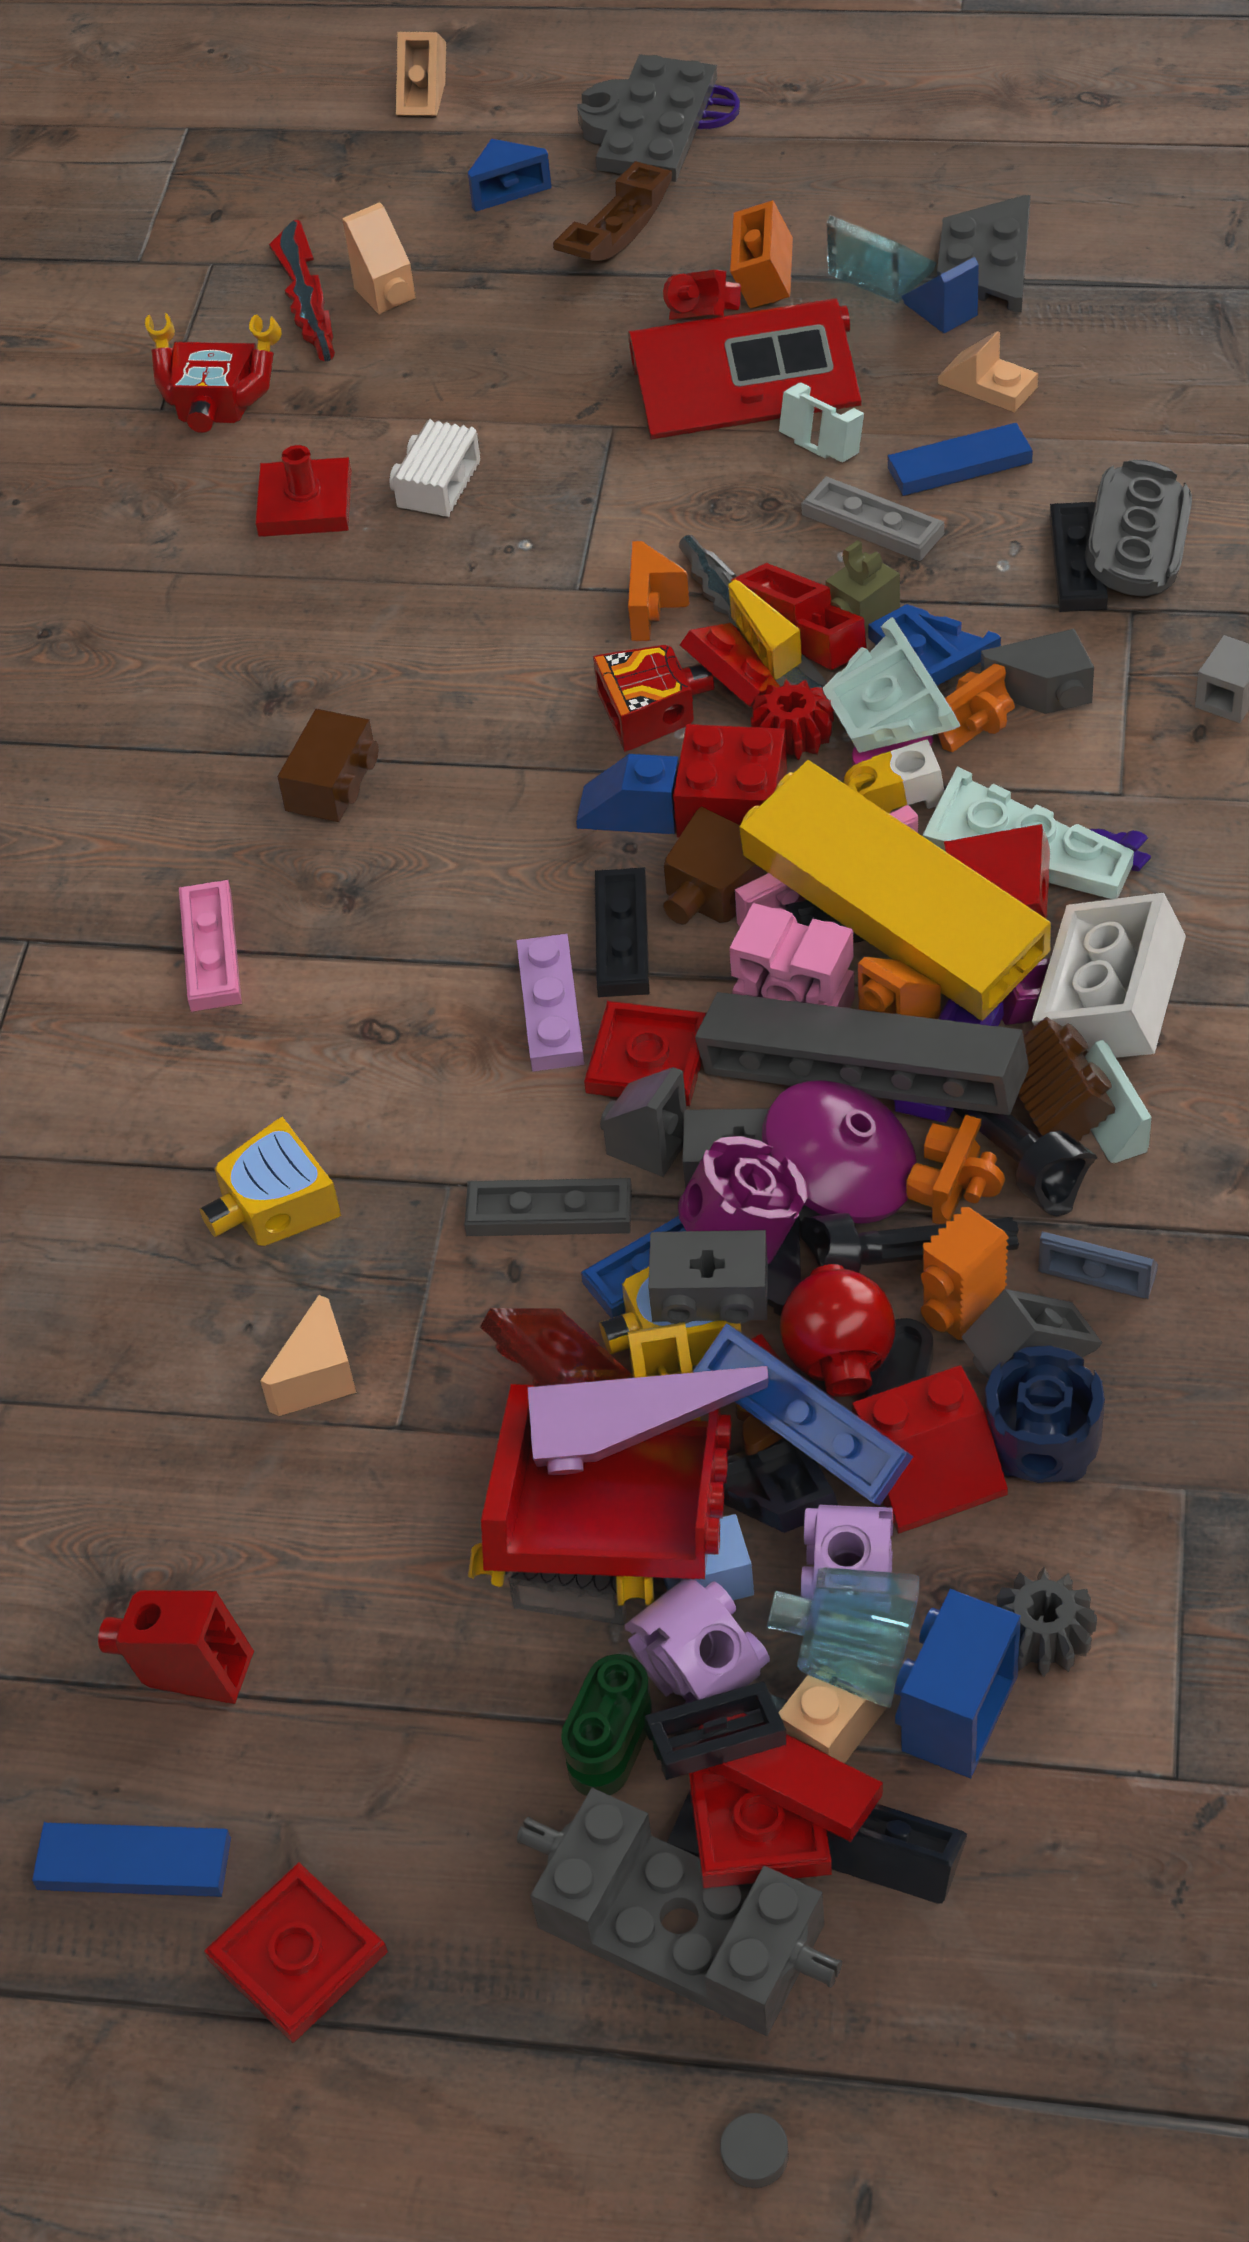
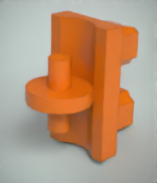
[938,663,1015,753]
[906,1115,1005,1224]

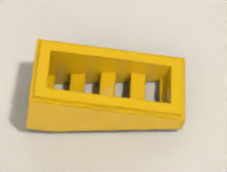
[728,579,802,680]

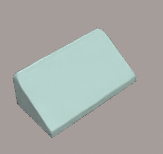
[1085,1040,1152,1163]

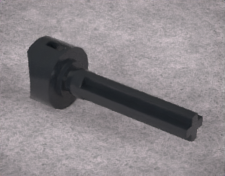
[953,1108,1098,1216]
[801,1213,1019,1273]

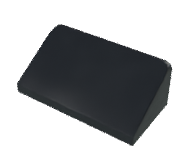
[827,1804,968,1904]

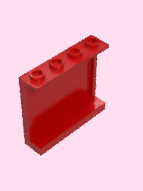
[481,1384,731,1579]

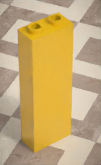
[739,760,1051,1021]

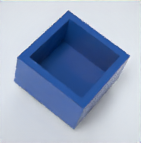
[894,1589,1021,1779]

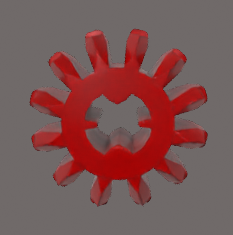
[751,679,834,761]

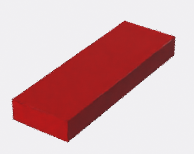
[697,1713,883,1842]

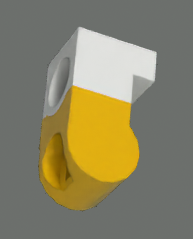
[843,739,944,813]

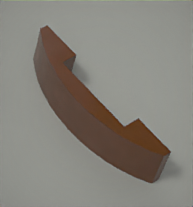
[553,161,672,261]

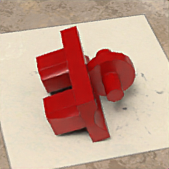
[663,269,741,321]

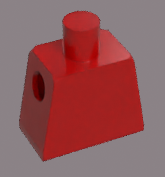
[944,824,1050,919]
[98,1590,254,1704]

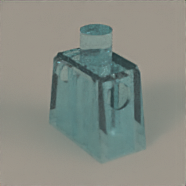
[766,1567,920,1708]

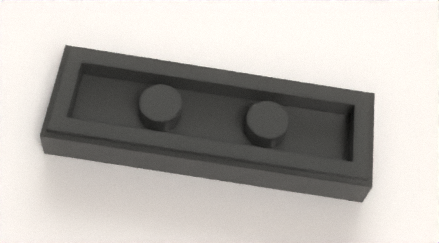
[464,1178,632,1236]

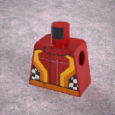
[593,645,714,752]

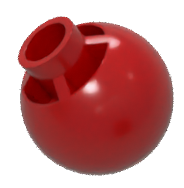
[780,1264,896,1397]

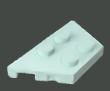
[823,617,961,753]

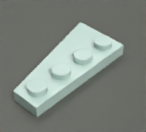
[922,766,1134,899]

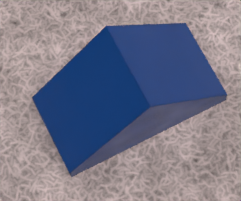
[468,139,552,212]
[901,257,979,333]

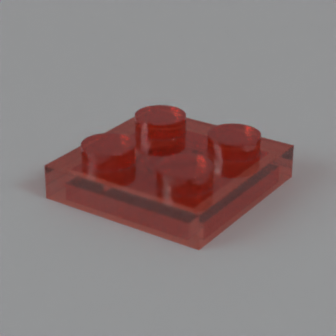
[480,1308,633,1387]

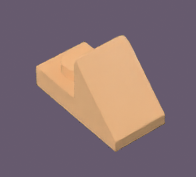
[938,331,1038,412]

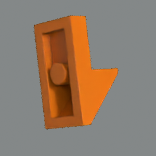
[628,541,690,641]

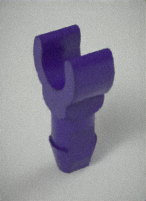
[1090,829,1151,871]

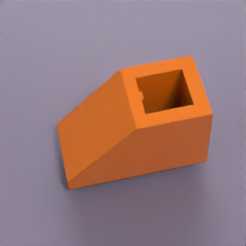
[858,957,941,1019]

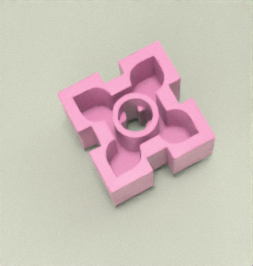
[729,903,855,1008]

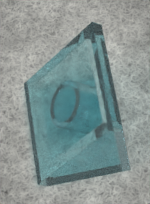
[827,215,936,303]

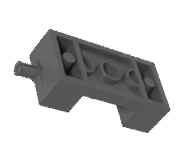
[517,1788,842,2036]

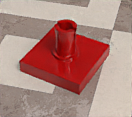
[256,445,352,537]

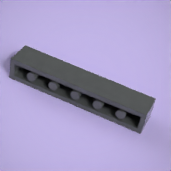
[695,992,1029,1115]

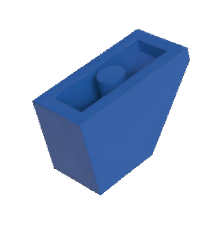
[576,754,679,834]

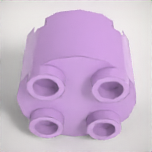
[801,1505,893,1631]
[625,1579,770,1704]

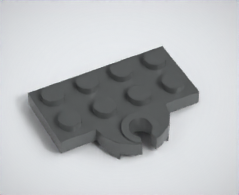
[577,54,717,182]

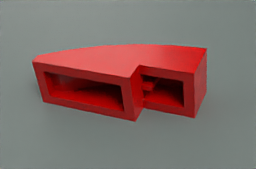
[731,563,867,670]

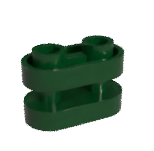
[561,1654,653,1796]

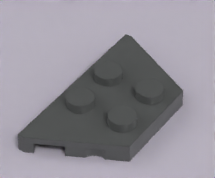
[937,195,1031,312]

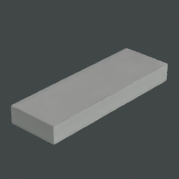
[801,476,944,561]

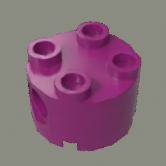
[678,1136,808,1264]

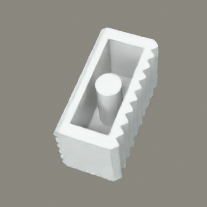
[390,419,480,517]

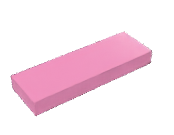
[179,880,242,1012]

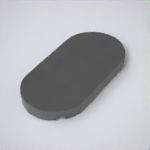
[1085,460,1192,596]

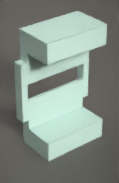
[779,382,864,463]

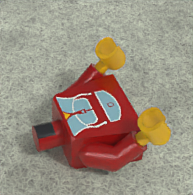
[145,313,281,433]

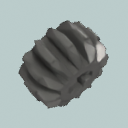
[997,1567,1097,1677]

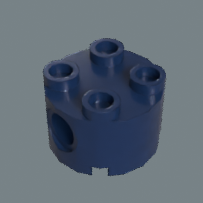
[985,1345,1105,1483]

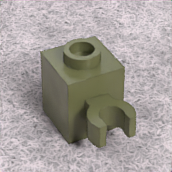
[825,540,900,634]

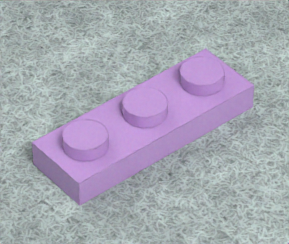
[516,934,584,1072]

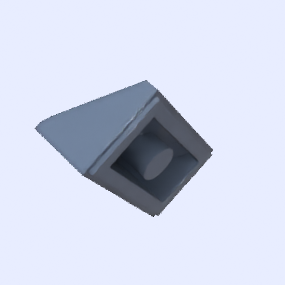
[1038,1231,1158,1299]

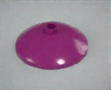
[762,1080,917,1224]

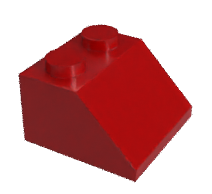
[852,1365,1008,1534]

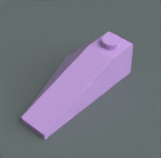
[527,1366,768,1475]

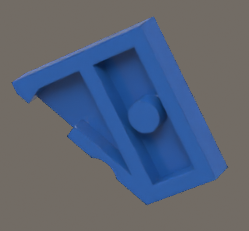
[868,604,1001,686]

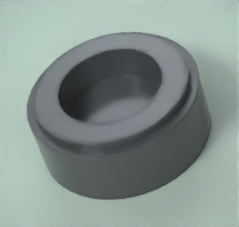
[720,2113,789,2188]

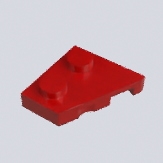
[680,622,780,707]

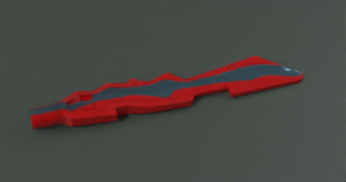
[269,220,335,361]

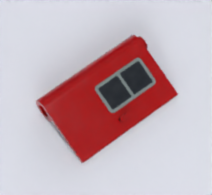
[628,298,862,439]

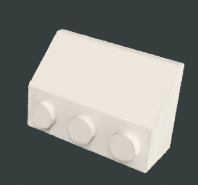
[1032,893,1186,1058]

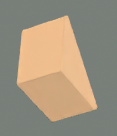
[260,1295,356,1416]

